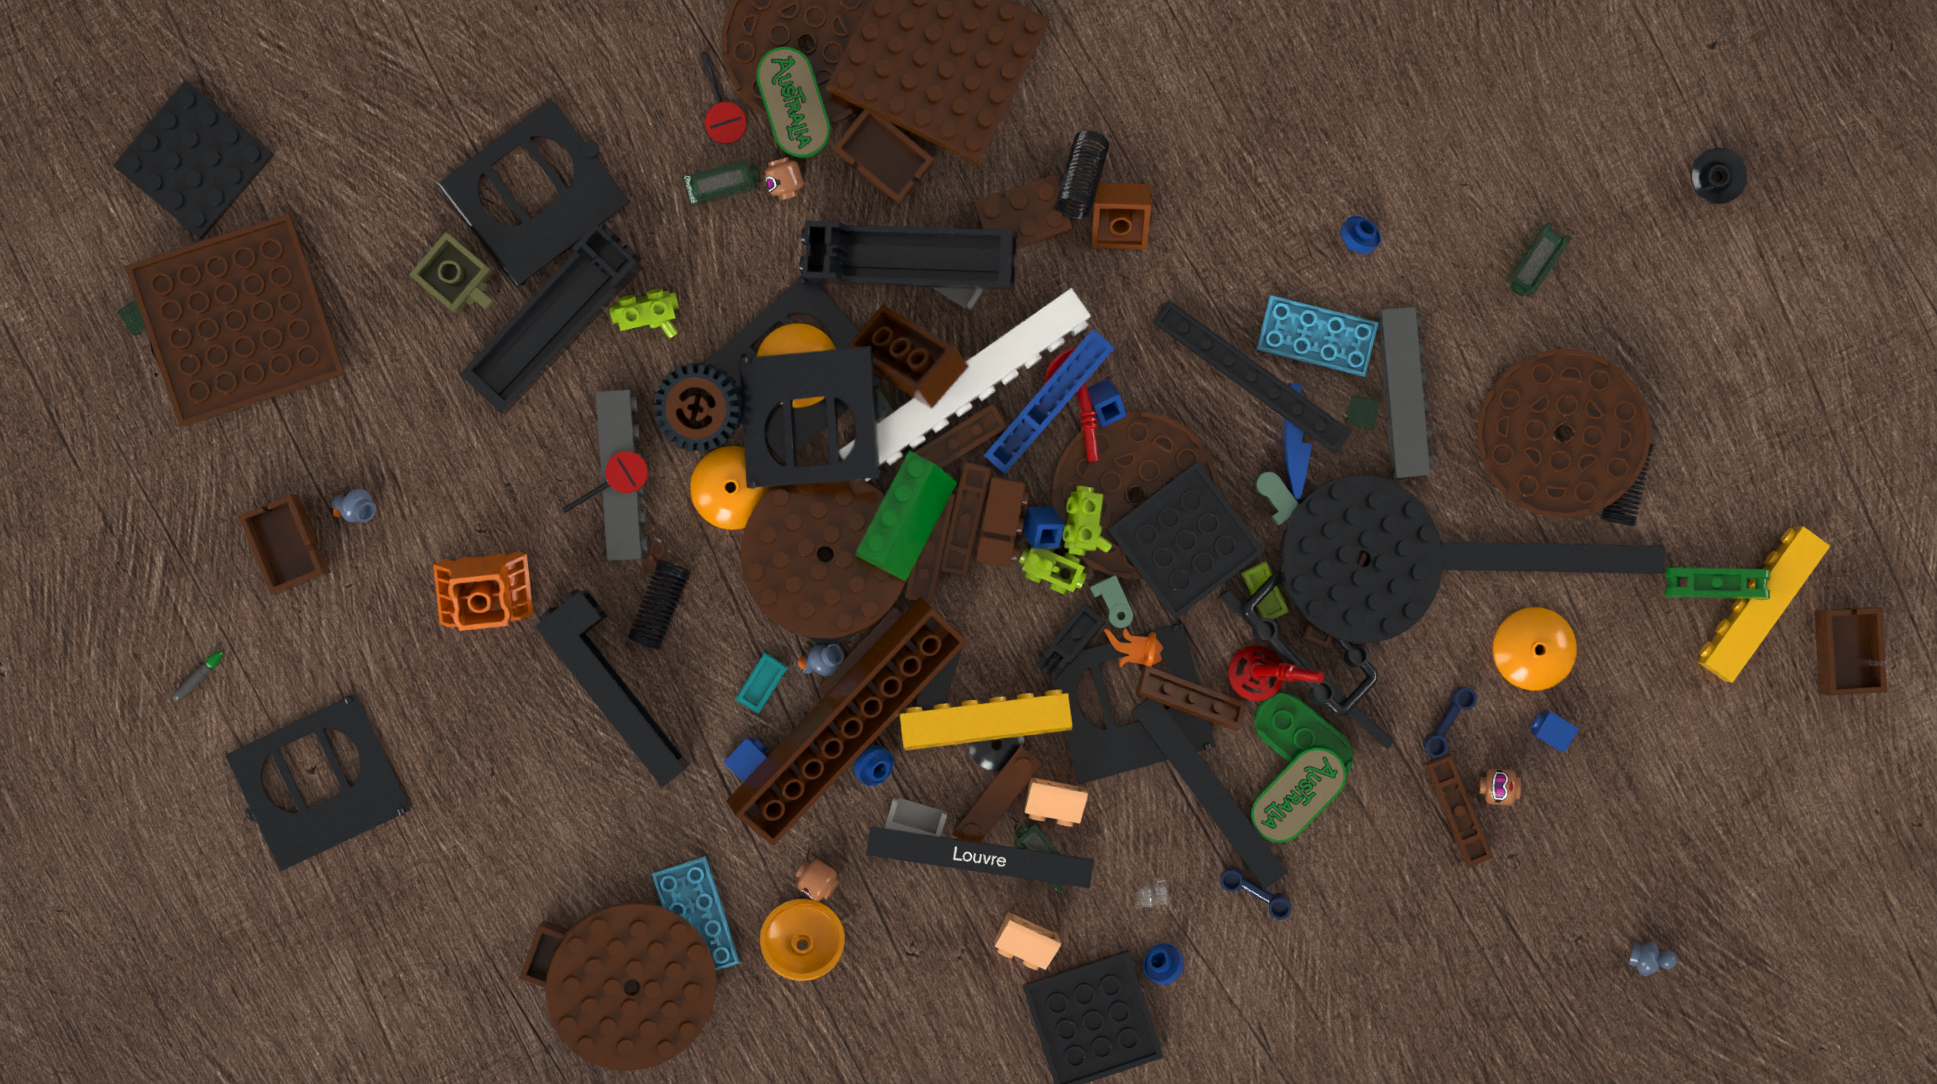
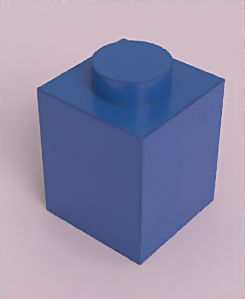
[1087,379,1127,428]
[1022,507,1065,549]
[1530,710,1579,753]
[723,736,769,782]

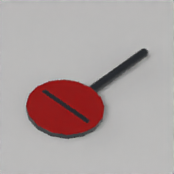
[701,51,747,144]
[562,451,648,513]

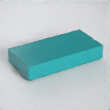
[735,652,789,714]

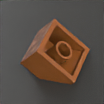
[1091,183,1151,249]

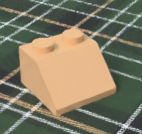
[1024,777,1088,827]
[994,912,1061,970]

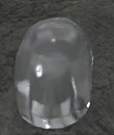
[1134,877,1170,909]

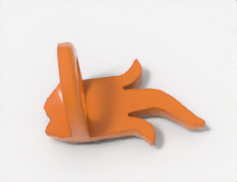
[1104,628,1163,668]

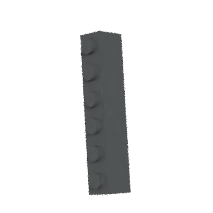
[1377,307,1434,478]
[596,390,649,561]

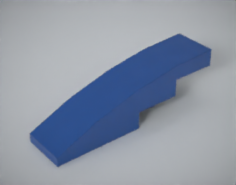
[1282,382,1313,500]

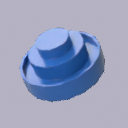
[1340,215,1381,254]
[854,745,894,786]
[1143,943,1184,985]

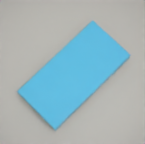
[1256,295,1379,377]
[652,856,740,971]

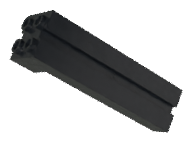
[799,220,1018,290]
[459,223,643,414]
[535,589,690,787]

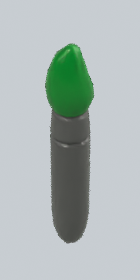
[172,651,224,702]

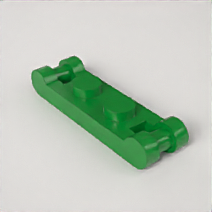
[1665,568,1770,600]

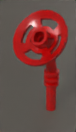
[1045,346,1099,462]
[1228,646,1324,701]

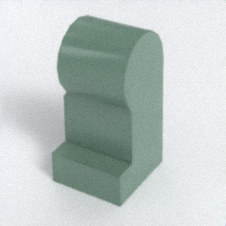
[1254,472,1298,525]
[1089,575,1133,628]

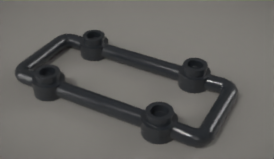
[1243,571,1378,716]

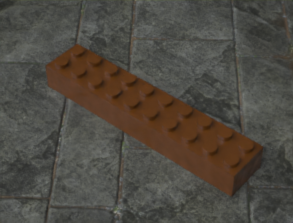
[726,596,968,846]

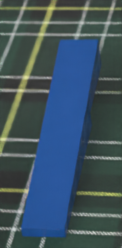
[984,329,1115,474]

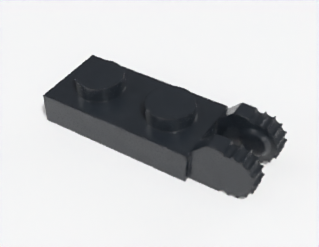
[1036,604,1105,681]

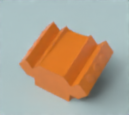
[433,551,533,631]

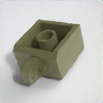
[409,232,495,314]

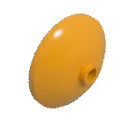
[756,323,836,408]
[690,446,775,530]
[1492,607,1577,691]
[760,899,845,981]

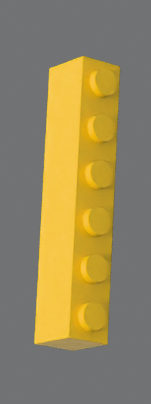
[1697,526,1830,683]
[900,690,1072,750]

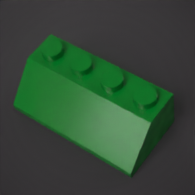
[855,451,957,582]

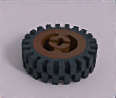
[653,363,743,452]

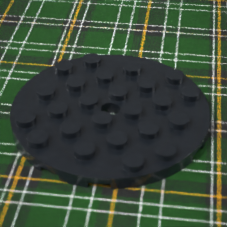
[1280,475,1443,643]

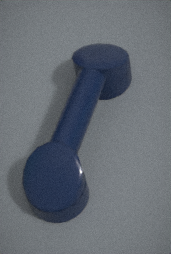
[1423,687,1477,758]
[1220,867,1291,920]

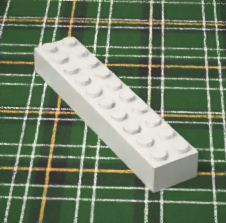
[839,288,1091,482]

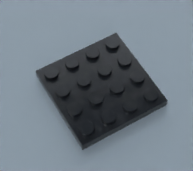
[113,80,275,240]
[1107,462,1265,620]
[1022,950,1164,1084]

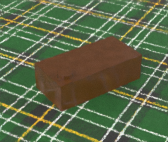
[846,305,969,409]

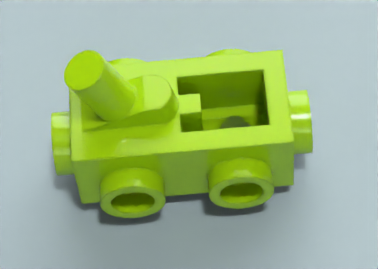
[609,289,679,338]
[1063,486,1112,556]
[1019,546,1087,595]

